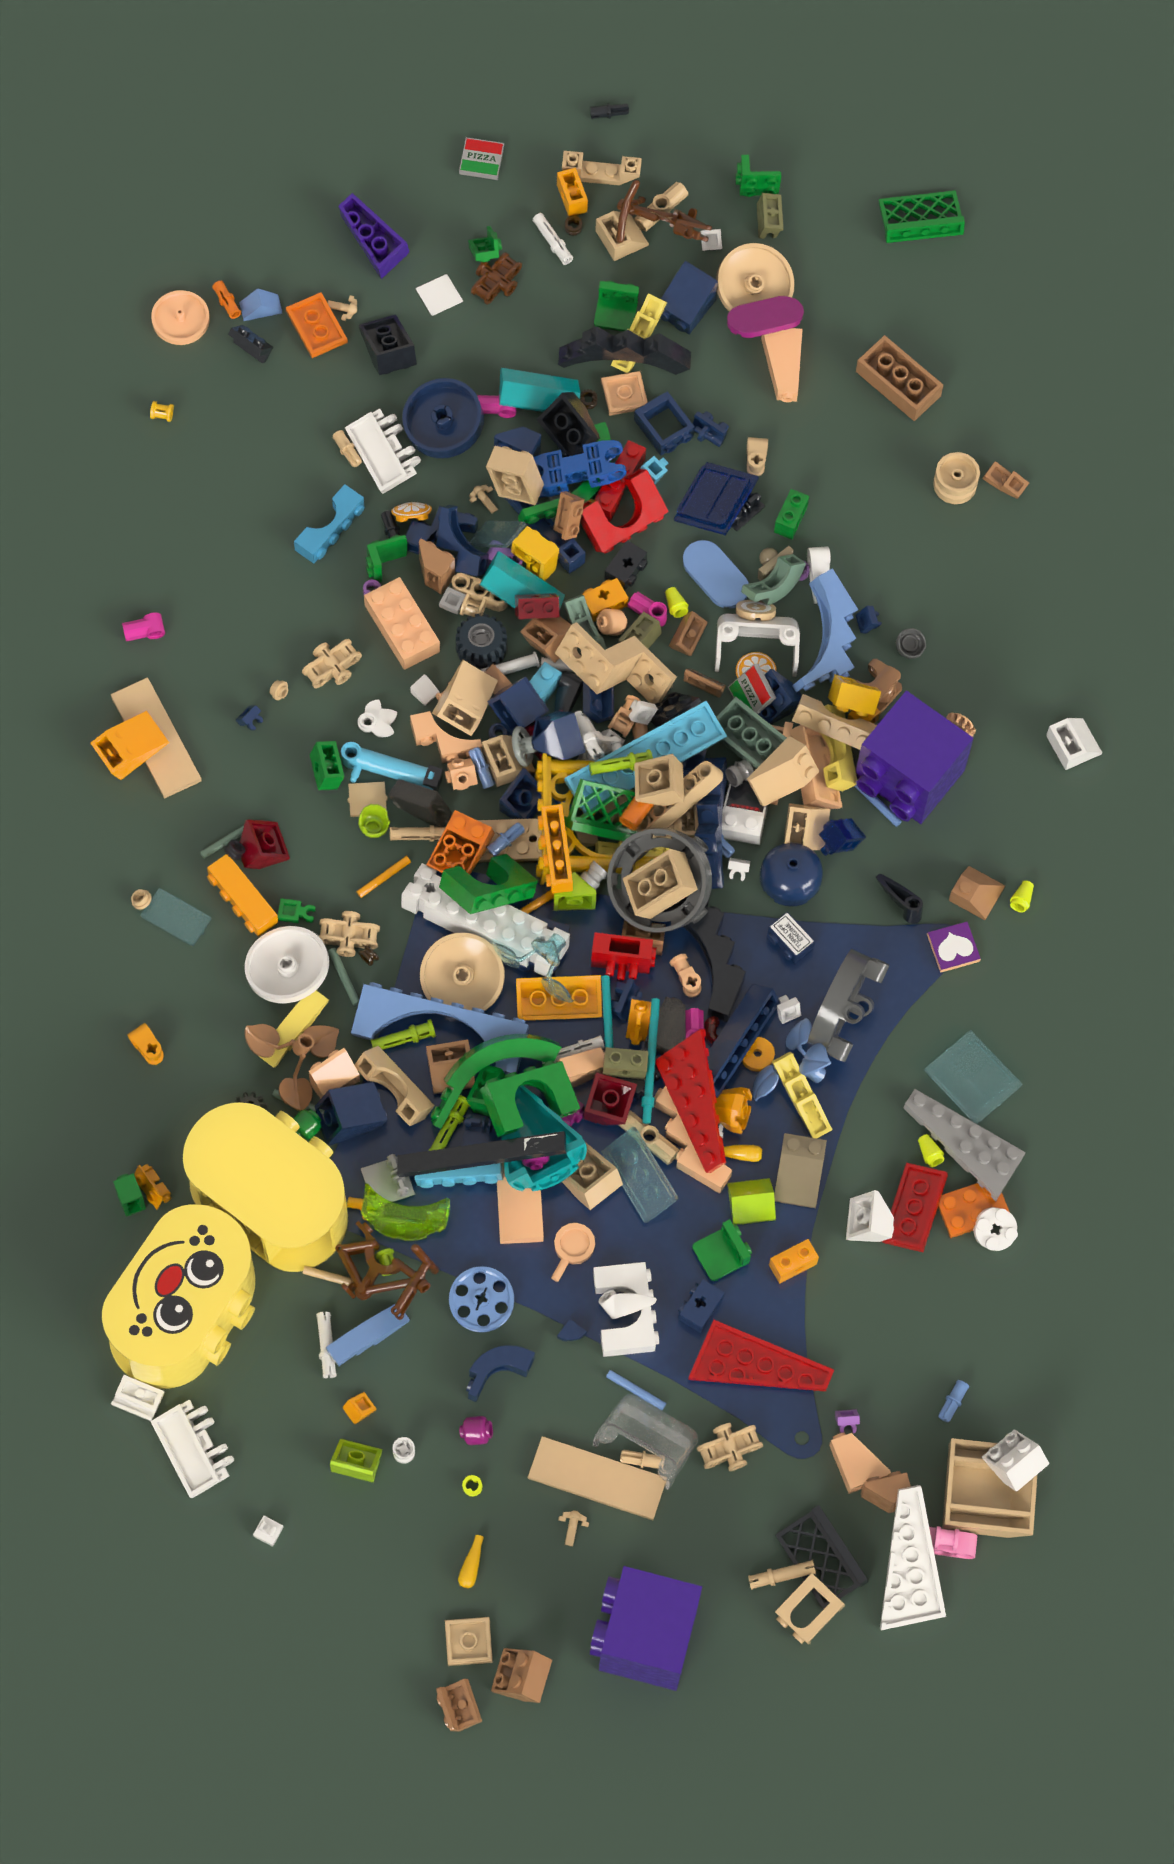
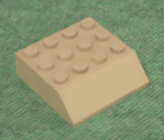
[942,1438,1037,1538]

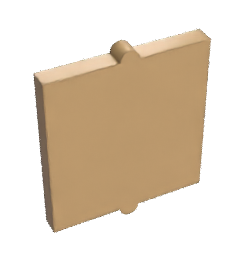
[347,782,388,817]

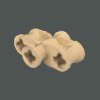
[302,639,362,689]
[319,911,380,957]
[696,1423,764,1471]

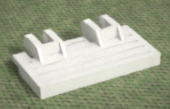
[345,409,421,494]
[151,1400,234,1498]

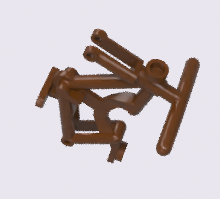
[616,179,712,243]
[335,1221,439,1320]

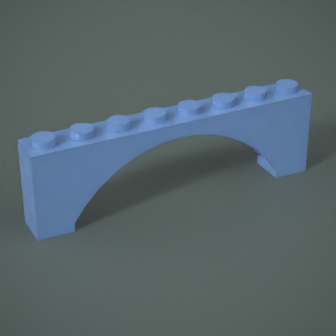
[351,982,529,1074]

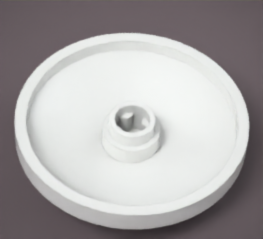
[245,926,329,1003]

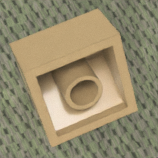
[634,754,684,806]

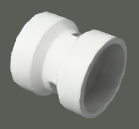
[393,1437,415,1464]

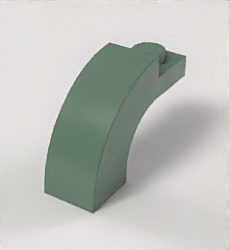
[741,554,806,605]
[563,594,607,650]

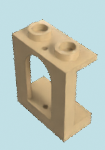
[775,1573,845,1645]

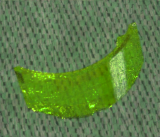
[361,1183,450,1241]

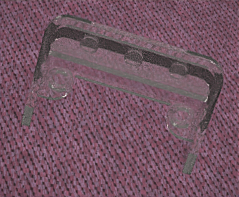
[593,1394,698,1490]

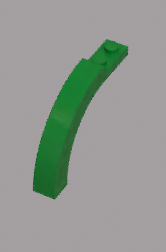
[518,422,612,525]
[430,1034,562,1129]

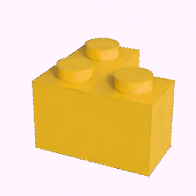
[511,526,559,581]
[828,674,881,717]

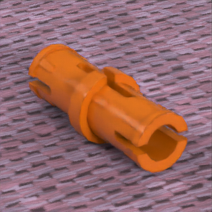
[212,280,241,319]

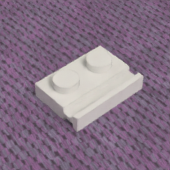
[111,1375,165,1421]

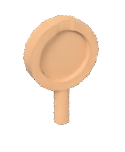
[551,1223,595,1282]

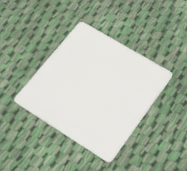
[416,274,463,316]

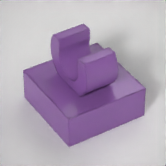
[835,1409,860,1433]

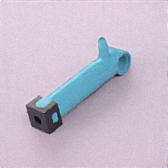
[341,742,443,795]

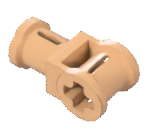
[607,695,641,738]
[669,954,702,998]

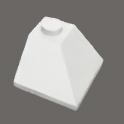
[846,1190,894,1242]

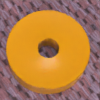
[742,1037,775,1072]

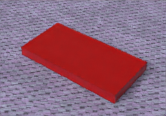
[882,1162,948,1252]

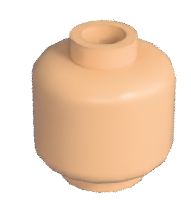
[596,609,627,636]

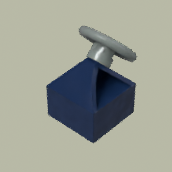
[512,711,586,767]

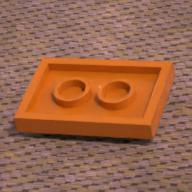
[286,292,348,358]
[938,1183,1010,1238]

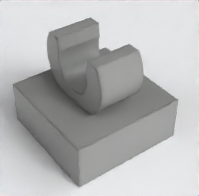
[439,587,466,615]

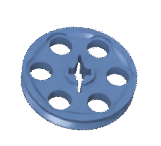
[449,1266,514,1332]

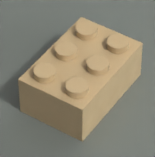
[486,446,544,505]
[623,849,698,919]

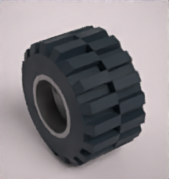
[456,614,507,670]

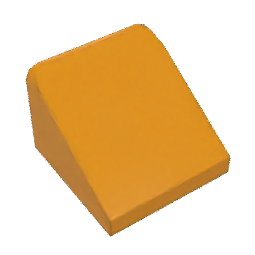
[343,1392,376,1424]

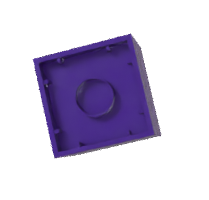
[856,690,974,824]
[589,1566,703,1691]

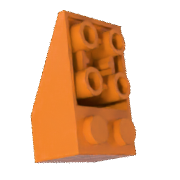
[426,810,495,874]

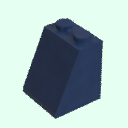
[660,261,718,334]
[314,1082,387,1146]

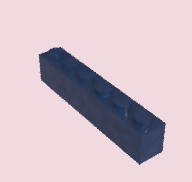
[707,984,780,1098]

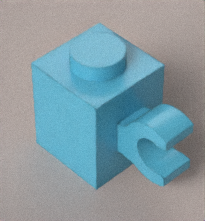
[640,456,668,484]

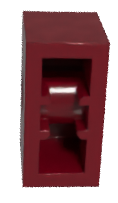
[515,593,559,619]

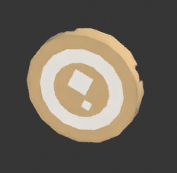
[736,600,776,621]

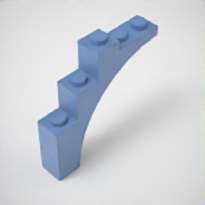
[792,568,858,693]

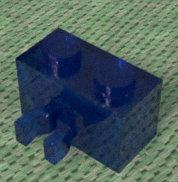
[819,818,866,856]

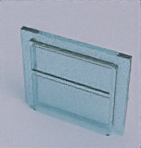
[924,1030,1023,1124]

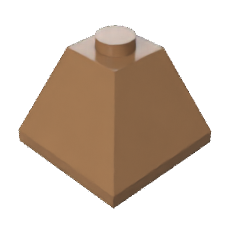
[949,866,1005,920]

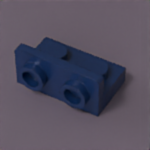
[583,681,614,724]

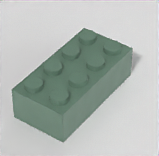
[716,697,787,770]

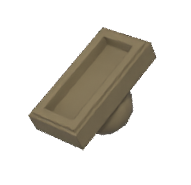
[758,546,794,581]

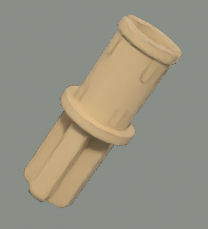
[332,430,362,467]
[620,1450,665,1470]

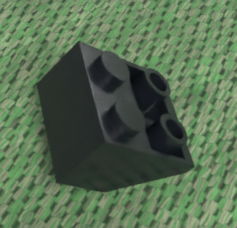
[650,692,701,727]

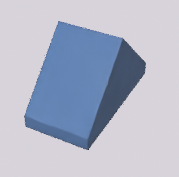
[239,289,282,321]

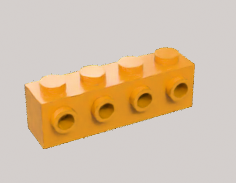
[538,804,573,894]
[207,854,278,937]

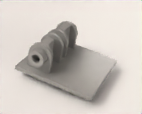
[361,1154,415,1208]

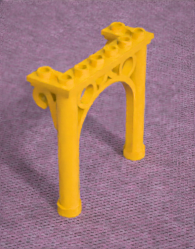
[535,753,658,885]

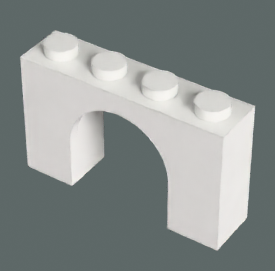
[593,1262,659,1357]

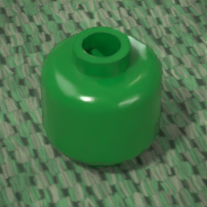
[293,1109,322,1141]

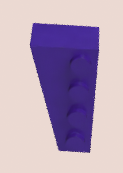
[338,193,410,279]

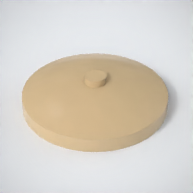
[716,243,794,312]
[420,933,505,1011]

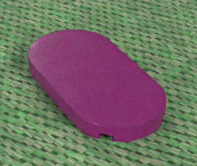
[727,296,804,338]

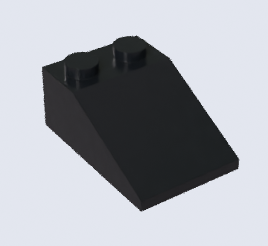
[359,314,417,375]
[536,392,600,457]

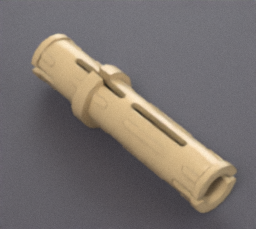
[390,825,446,842]
[748,1560,816,1590]

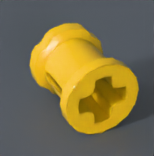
[150,401,174,422]

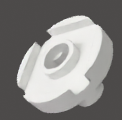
[973,1207,1018,1251]

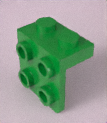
[735,155,781,197]
[594,281,639,331]
[365,535,407,583]
[692,1219,752,1281]

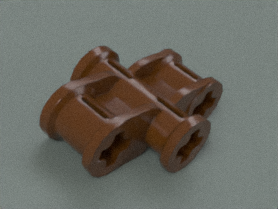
[471,252,522,305]

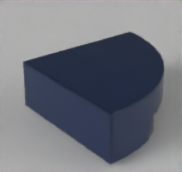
[557,1319,587,1341]

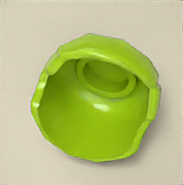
[358,804,390,838]

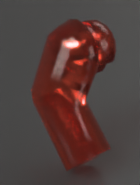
[704,1016,719,1045]

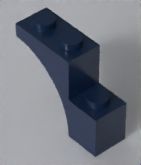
[436,505,489,576]
[406,506,478,554]

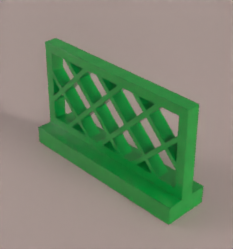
[879,190,965,243]
[564,779,638,841]

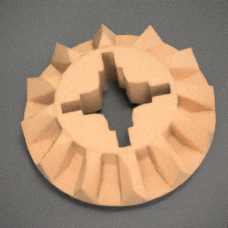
[946,713,976,737]

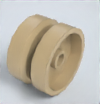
[933,452,980,504]

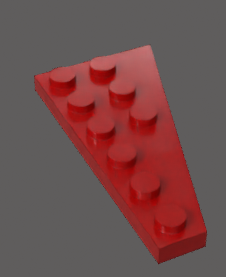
[655,1029,726,1173]
[688,1320,834,1391]

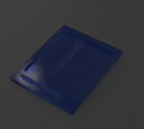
[674,462,759,536]

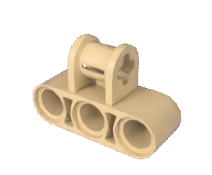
[452,573,508,617]

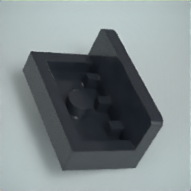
[228,325,273,363]

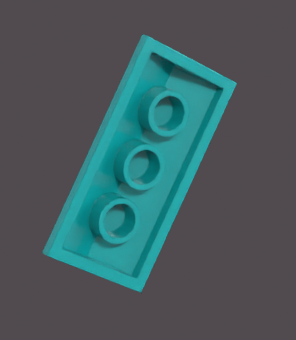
[499,368,580,412]
[479,551,565,610]

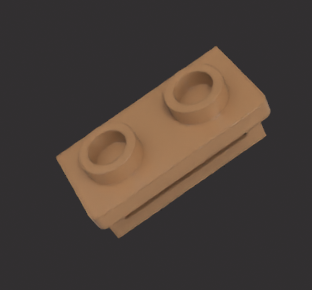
[553,491,584,540]
[436,1679,482,1732]

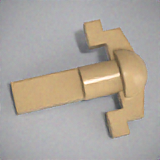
[328,296,357,321]
[469,485,498,514]
[558,1511,589,1546]

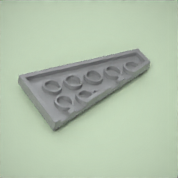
[903,1089,1026,1201]

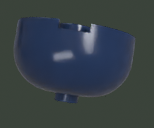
[760,842,823,906]

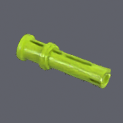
[589,749,653,776]
[371,1019,436,1050]
[429,1095,470,1151]

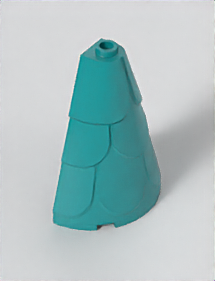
[502,1086,587,1191]

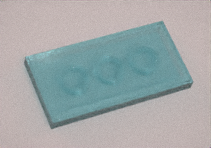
[601,1127,679,1223]

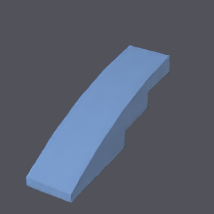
[326,1304,410,1366]

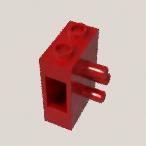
[591,932,657,980]

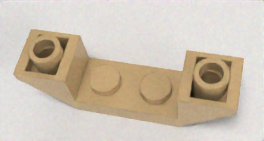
[562,151,642,185]

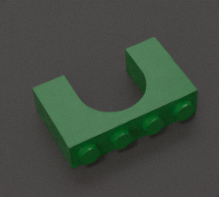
[439,854,538,915]
[480,1060,580,1137]

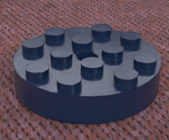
[402,378,484,458]

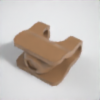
[856,659,902,714]

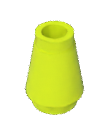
[665,587,688,618]
[1010,881,1034,912]
[918,1134,945,1167]

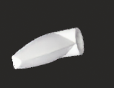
[807,546,830,604]
[598,1290,657,1319]

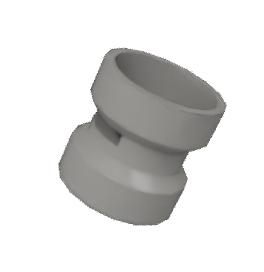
[725,760,754,787]
[580,860,608,890]

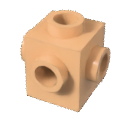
[445,758,478,790]

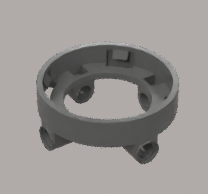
[607,828,712,932]
[807,949,890,1062]

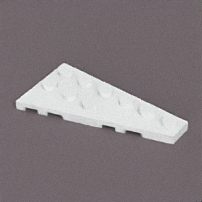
[880,1485,946,1630]

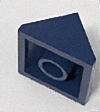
[499,768,541,819]

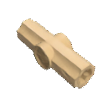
[634,182,688,232]
[619,1110,680,1165]

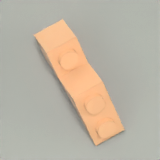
[410,711,482,763]

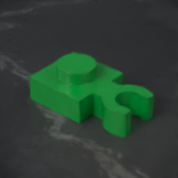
[278,898,316,923]

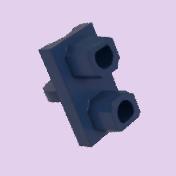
[692,411,729,447]
[611,978,643,1022]

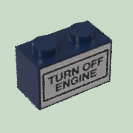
[767,912,815,964]

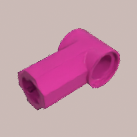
[478,395,516,418]
[628,592,667,627]
[122,613,165,641]
[685,1008,705,1039]

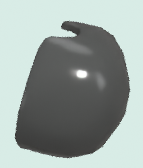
[895,628,926,659]

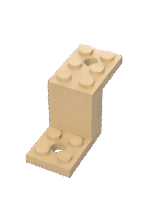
[555,622,677,704]

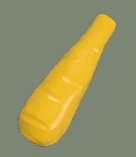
[724,1145,762,1162]
[458,1535,484,1588]

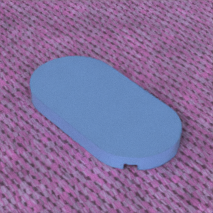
[683,540,748,608]

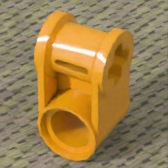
[127,1023,164,1065]

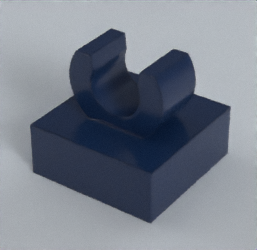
[856,606,882,633]
[235,705,263,730]

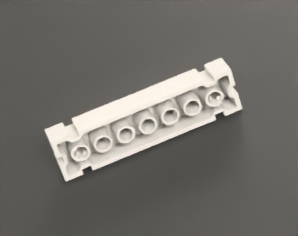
[401,863,570,977]

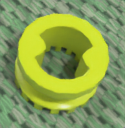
[462,1475,483,1497]

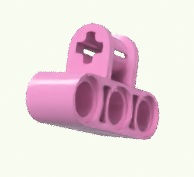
[929,1526,978,1559]

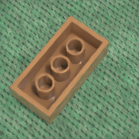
[856,335,943,421]

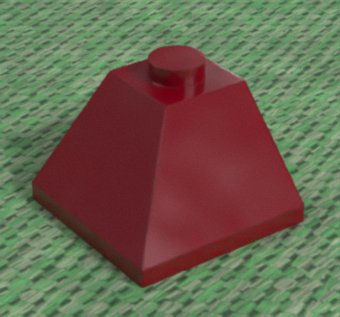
[240,820,290,869]
[584,1072,637,1125]

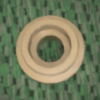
[270,680,288,700]
[131,889,152,910]

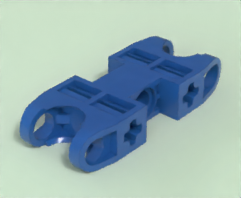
[533,440,626,497]

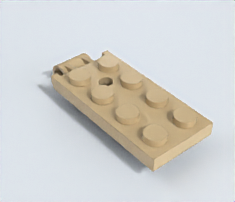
[477,819,571,863]

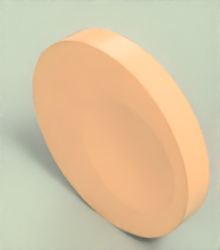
[152,290,210,345]

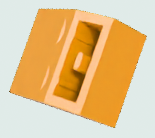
[91,711,169,780]

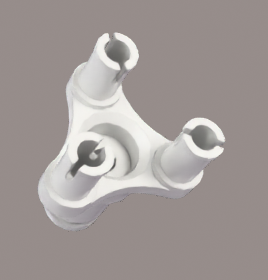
[575,711,623,761]

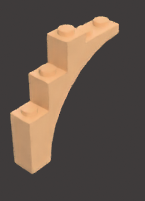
[654,1086,732,1194]

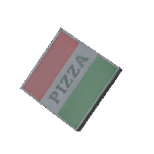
[459,137,504,180]
[728,664,776,714]

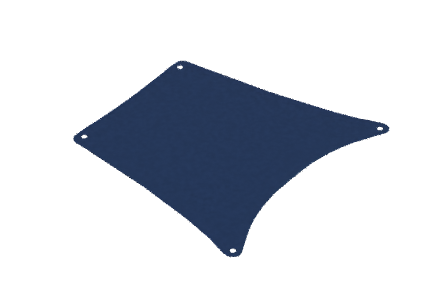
[332,871,953,1459]

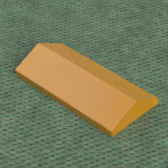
[516,975,602,1020]

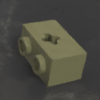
[603,1047,648,1080]

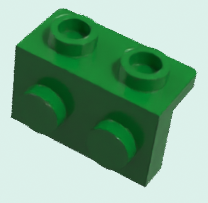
[468,226,502,262]

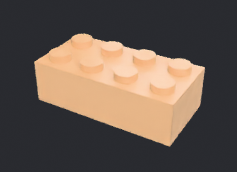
[364,577,440,670]

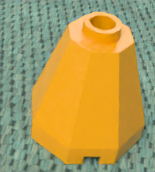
[715,1087,752,1134]

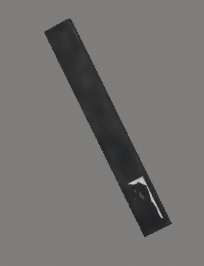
[397,1131,566,1178]

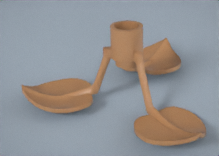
[245,1024,339,1111]

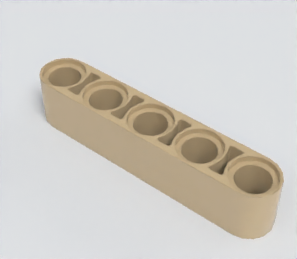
[636,761,723,838]

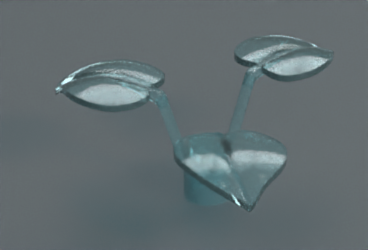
[491,933,574,1003]

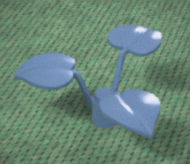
[753,1018,831,1101]

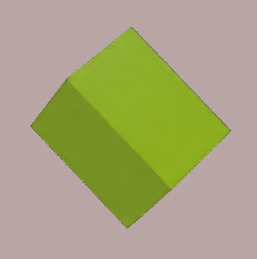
[553,872,596,911]
[727,1178,776,1225]
[330,1439,382,1483]

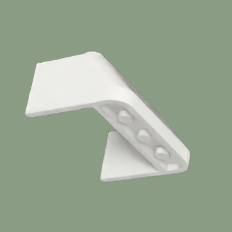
[715,614,800,677]

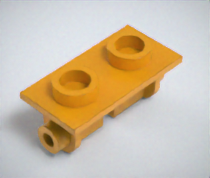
[626,999,651,1045]
[134,1164,172,1210]

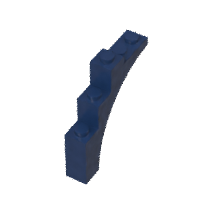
[695,757,727,889]

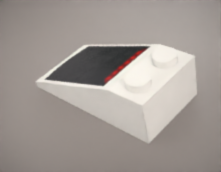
[722,761,769,845]

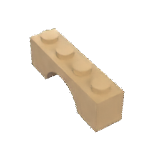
[792,694,877,750]
[354,1046,435,1126]

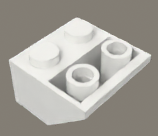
[1046,718,1102,770]
[982,1429,1049,1492]

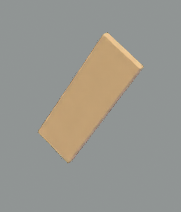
[111,677,202,799]
[528,1436,667,1520]

